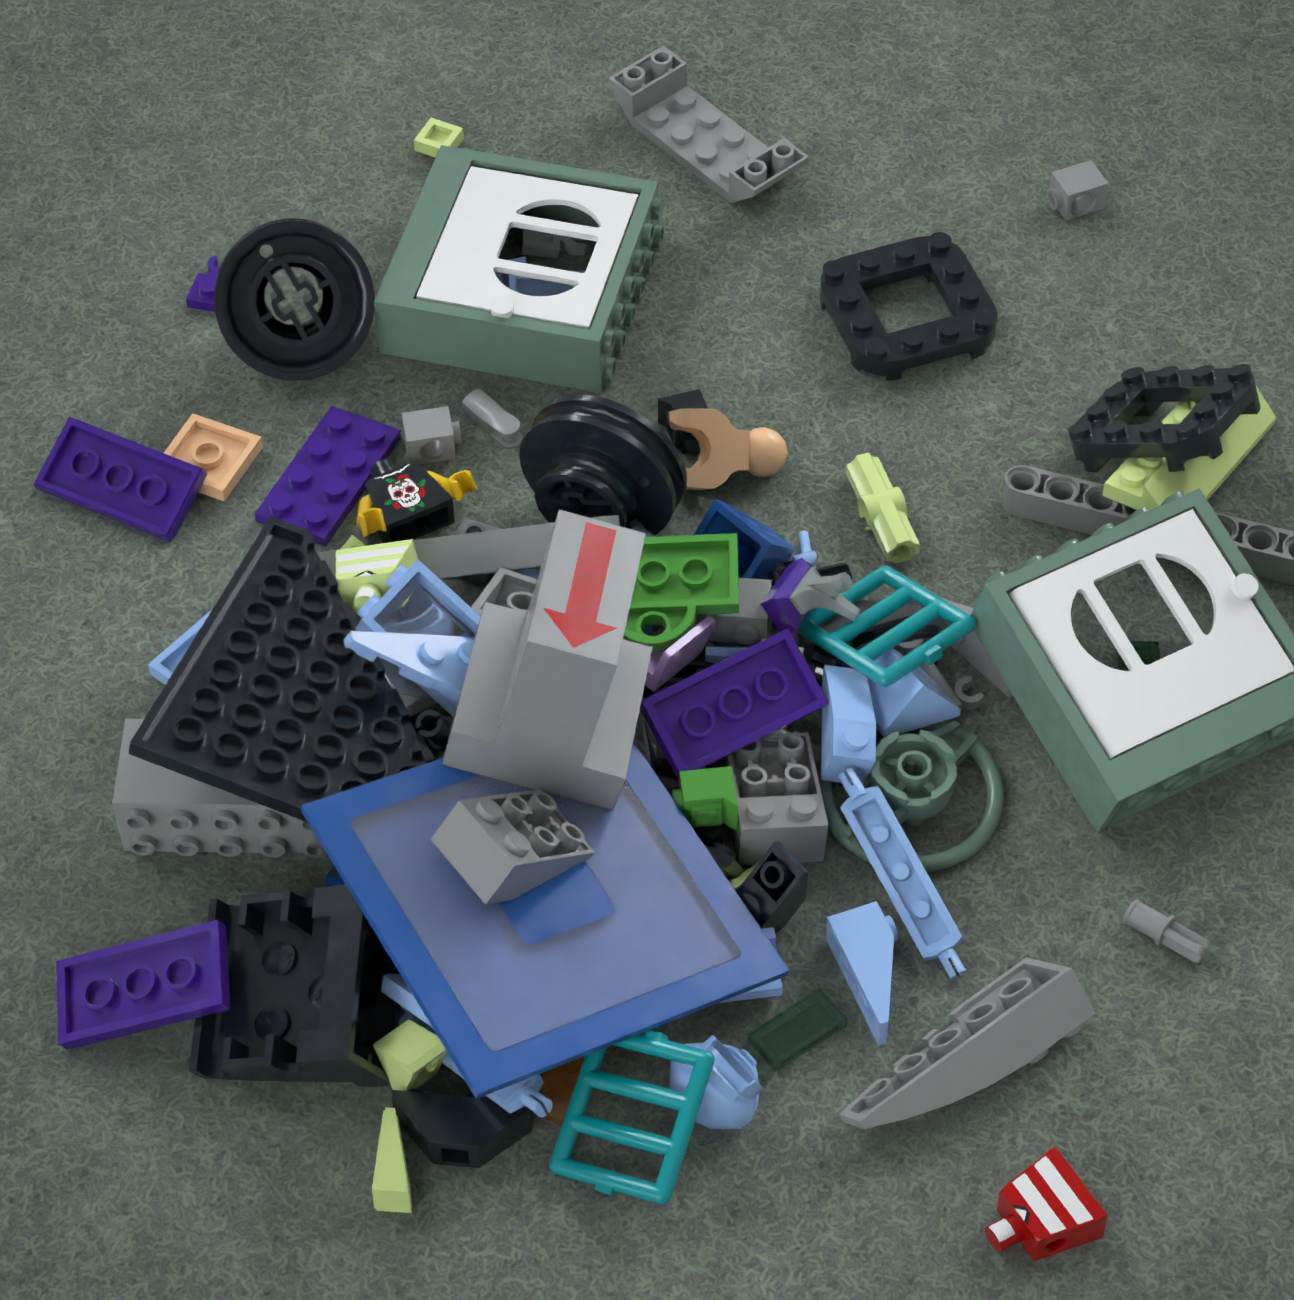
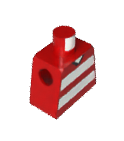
[985,1147,1108,1262]

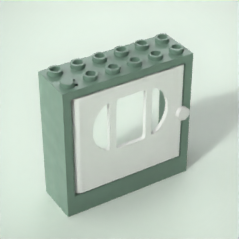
[374,145,664,393]
[971,488,1294,832]

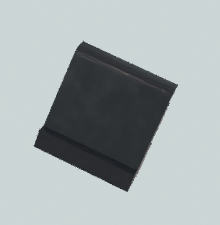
[189,885,401,1087]

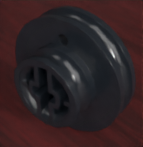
[214,218,375,381]
[519,394,687,535]

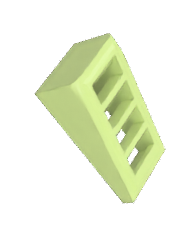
[372,1107,413,1213]

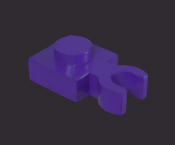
[186,256,219,312]

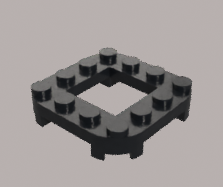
[820,232,997,381]
[1068,364,1261,472]

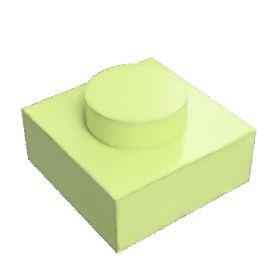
[414,118,464,158]

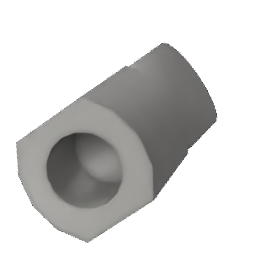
[462,389,523,448]

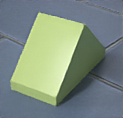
[373,1019,447,1091]

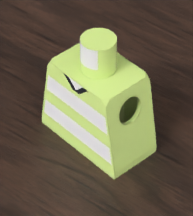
[336,539,418,617]

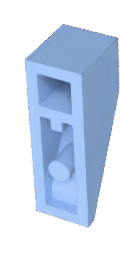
[821,665,876,785]
[826,901,898,1046]

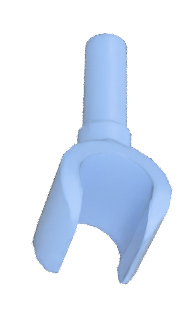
[792,531,817,568]

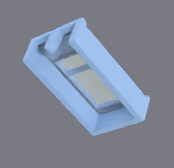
[355,560,481,717]

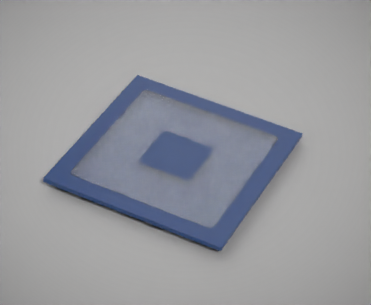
[301,741,789,1099]

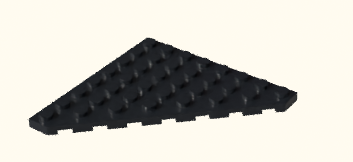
[129,516,435,823]

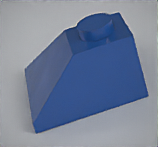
[693,499,796,579]

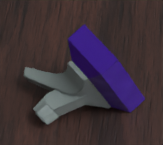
[760,558,860,634]

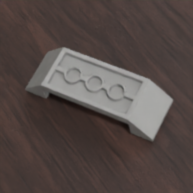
[609,46,809,203]

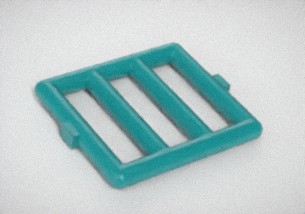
[797,565,977,687]
[549,1030,715,1204]

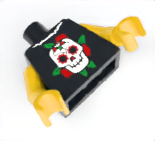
[356,459,478,543]

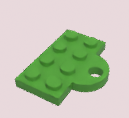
[623,533,739,653]

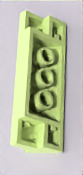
[1102,386,1276,510]

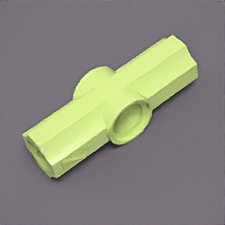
[846,453,920,564]

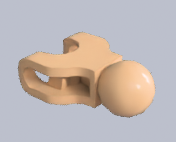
[669,408,788,490]

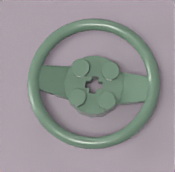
[817,720,1004,872]

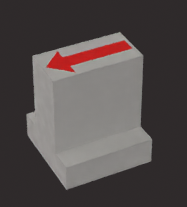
[442,509,653,811]

